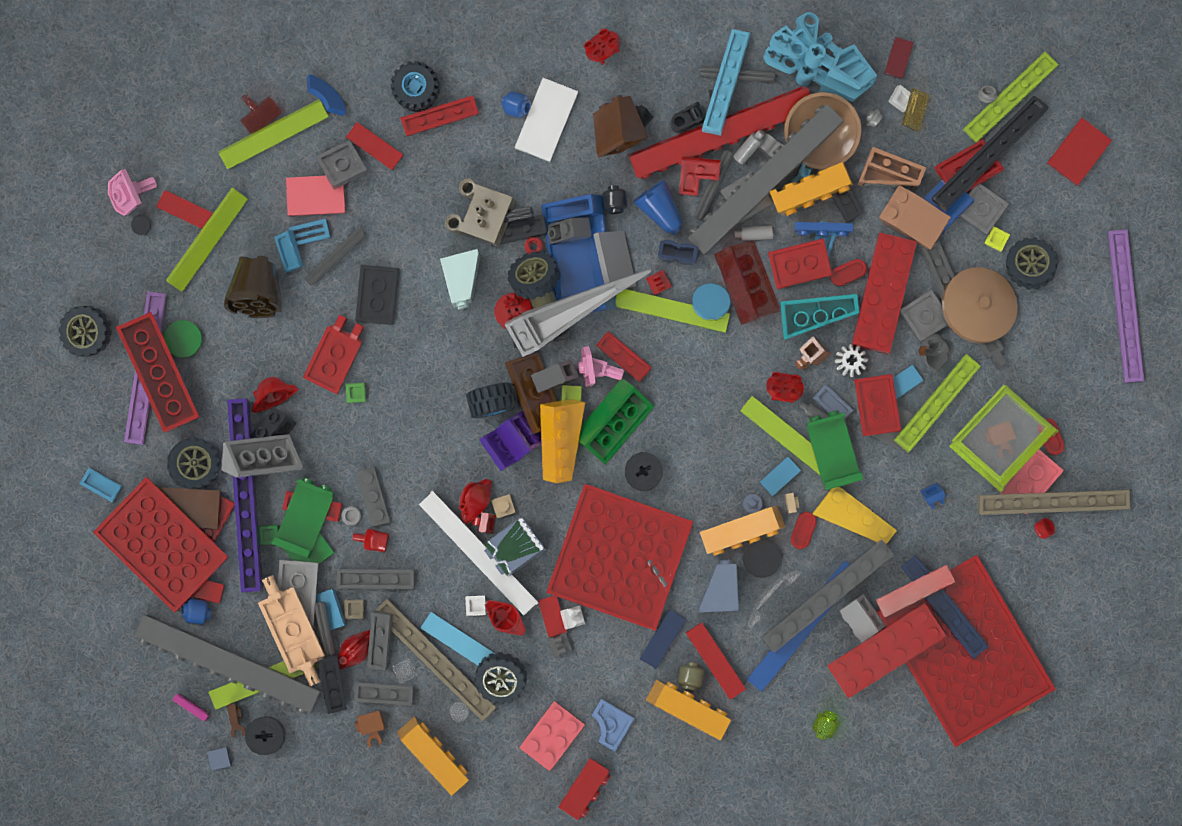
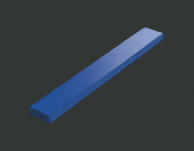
[746,560,849,692]

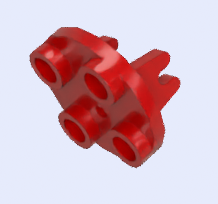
[584,28,620,65]
[494,293,532,329]
[766,372,804,403]

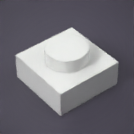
[888,85,915,112]
[465,596,486,616]

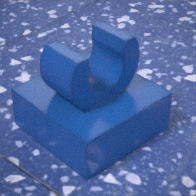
[920,483,946,509]

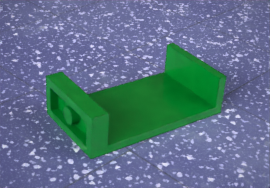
[805,410,864,490]
[271,477,335,558]

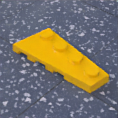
[812,487,897,544]

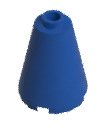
[634,180,683,235]

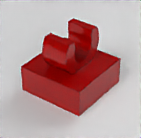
[646,270,671,296]
[472,512,496,534]

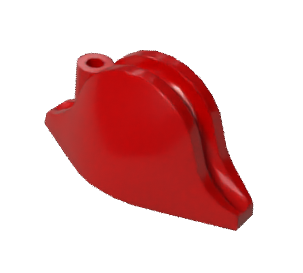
[252,377,298,413]
[459,478,492,524]
[485,600,526,636]
[337,630,370,670]

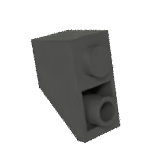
[547,218,591,244]
[531,360,579,393]

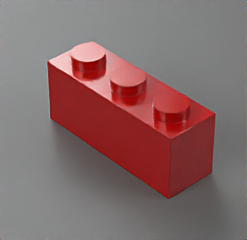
[558,757,611,820]

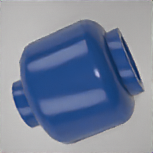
[501,91,531,118]
[182,598,211,625]

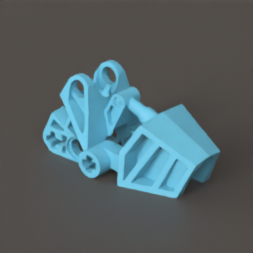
[763,12,877,102]

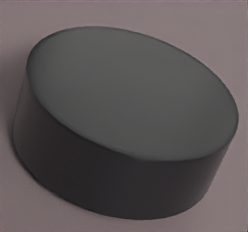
[131,216,151,236]

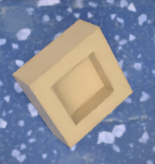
[785,493,799,514]
[491,494,516,519]

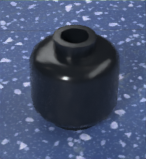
[602,185,628,214]

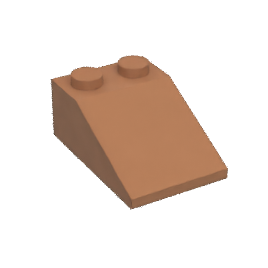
[879,185,951,250]

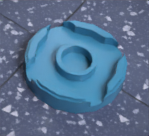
[692,283,731,320]

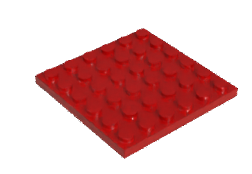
[546,484,693,631]

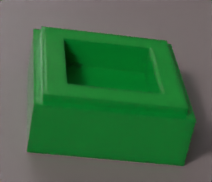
[258,525,279,546]

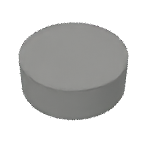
[342,506,361,526]

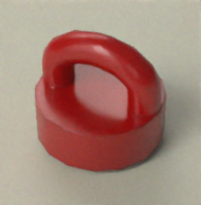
[1034,518,1055,539]

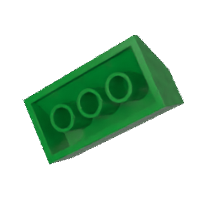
[579,378,655,465]

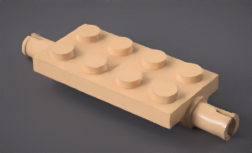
[258,575,325,686]

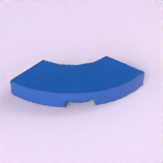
[306,74,346,116]

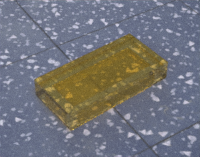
[902,89,929,131]

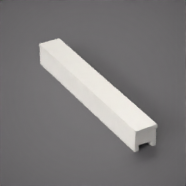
[419,491,538,615]

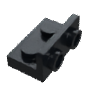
[251,406,297,438]

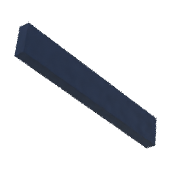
[901,555,988,659]

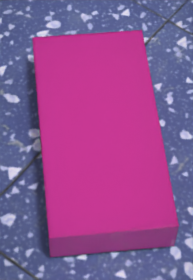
[172,694,210,721]

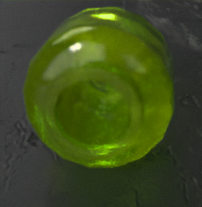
[812,710,840,740]

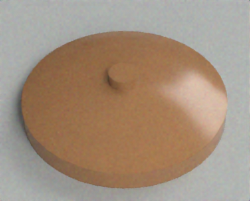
[784,92,861,169]
[942,267,1018,344]

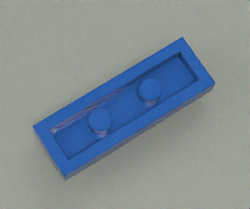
[794,222,853,237]

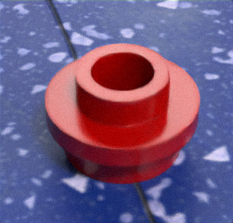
[524,237,544,254]

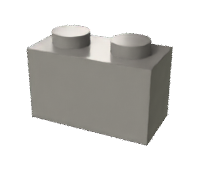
[840,594,886,642]

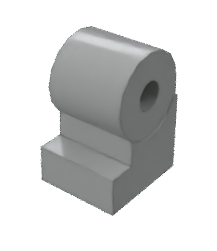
[758,133,784,159]

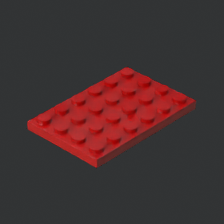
[93,477,229,613]

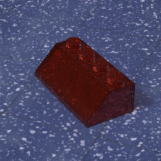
[714,241,780,325]

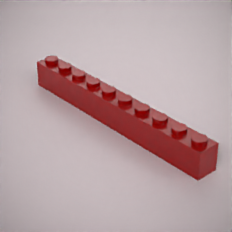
[627,86,810,179]

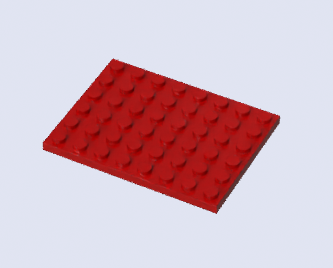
[877,555,1056,747]

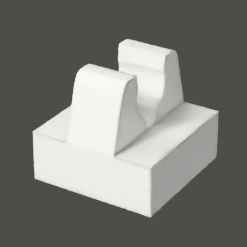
[560,606,585,630]

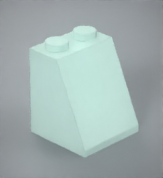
[440,249,480,310]

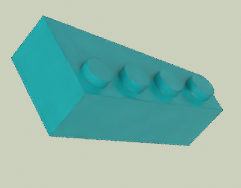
[779,294,859,340]

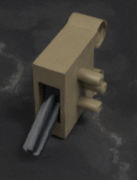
[445,179,534,247]

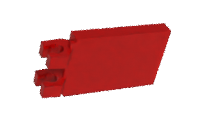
[303,315,364,394]

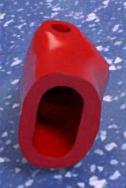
[352,529,389,553]

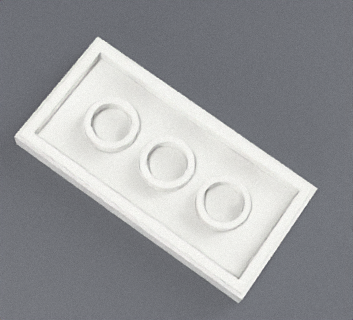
[515,78,578,162]

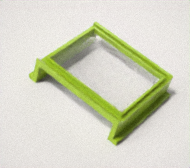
[949,385,1058,493]

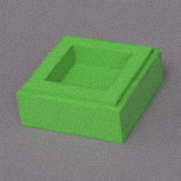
[346,383,366,403]

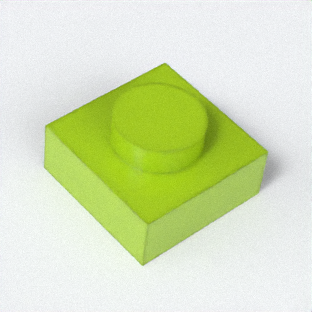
[562,385,582,401]

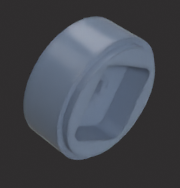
[743,494,762,514]

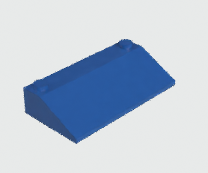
[541,194,616,313]

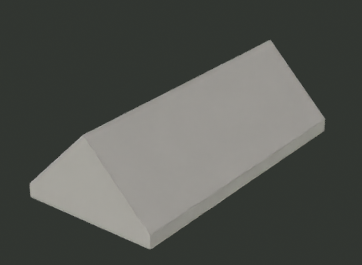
[222,434,303,477]

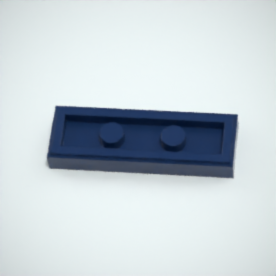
[640,609,686,669]

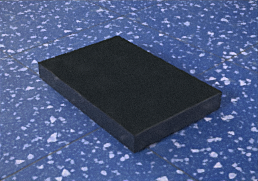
[355,265,399,325]

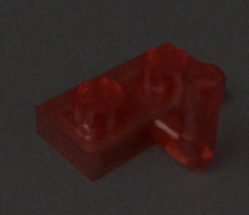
[240,95,282,134]

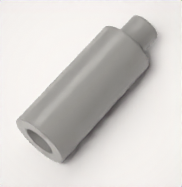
[733,130,765,164]
[734,225,773,241]

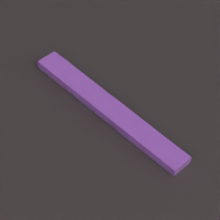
[1108,229,1144,383]
[124,291,167,445]

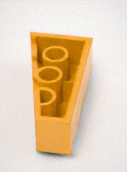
[769,162,853,216]
[540,399,585,483]
[700,505,785,556]
[646,680,731,741]
[397,716,469,796]

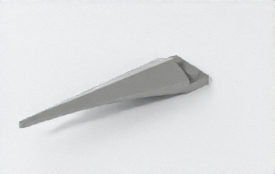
[505,269,651,357]

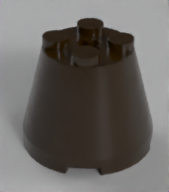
[224,256,282,318]

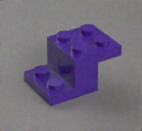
[479,411,542,471]

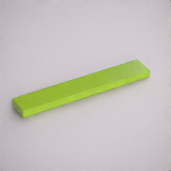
[963,51,1058,143]
[218,99,328,169]
[166,188,248,292]
[615,289,730,333]
[894,354,981,453]
[740,396,820,475]
[209,661,318,710]

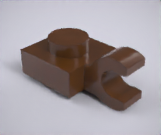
[227,704,246,738]

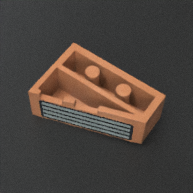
[857,147,926,189]

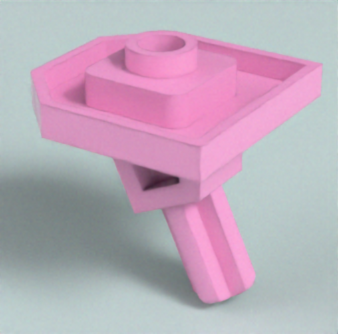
[108,169,157,216]
[578,346,624,388]

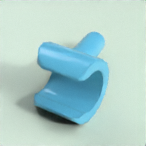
[792,163,812,183]

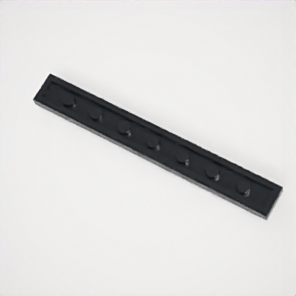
[932,95,1049,212]

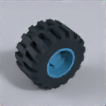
[390,61,440,112]
[466,382,518,419]

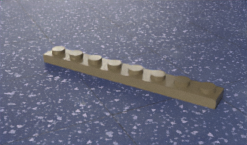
[977,489,1130,515]
[375,599,496,721]

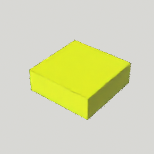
[984,226,1010,252]

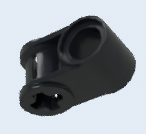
[670,102,706,133]

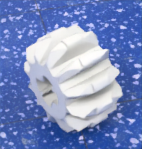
[835,344,868,377]

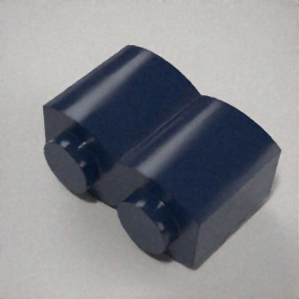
[658,240,698,265]

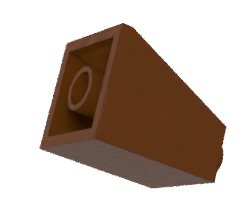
[593,95,648,158]

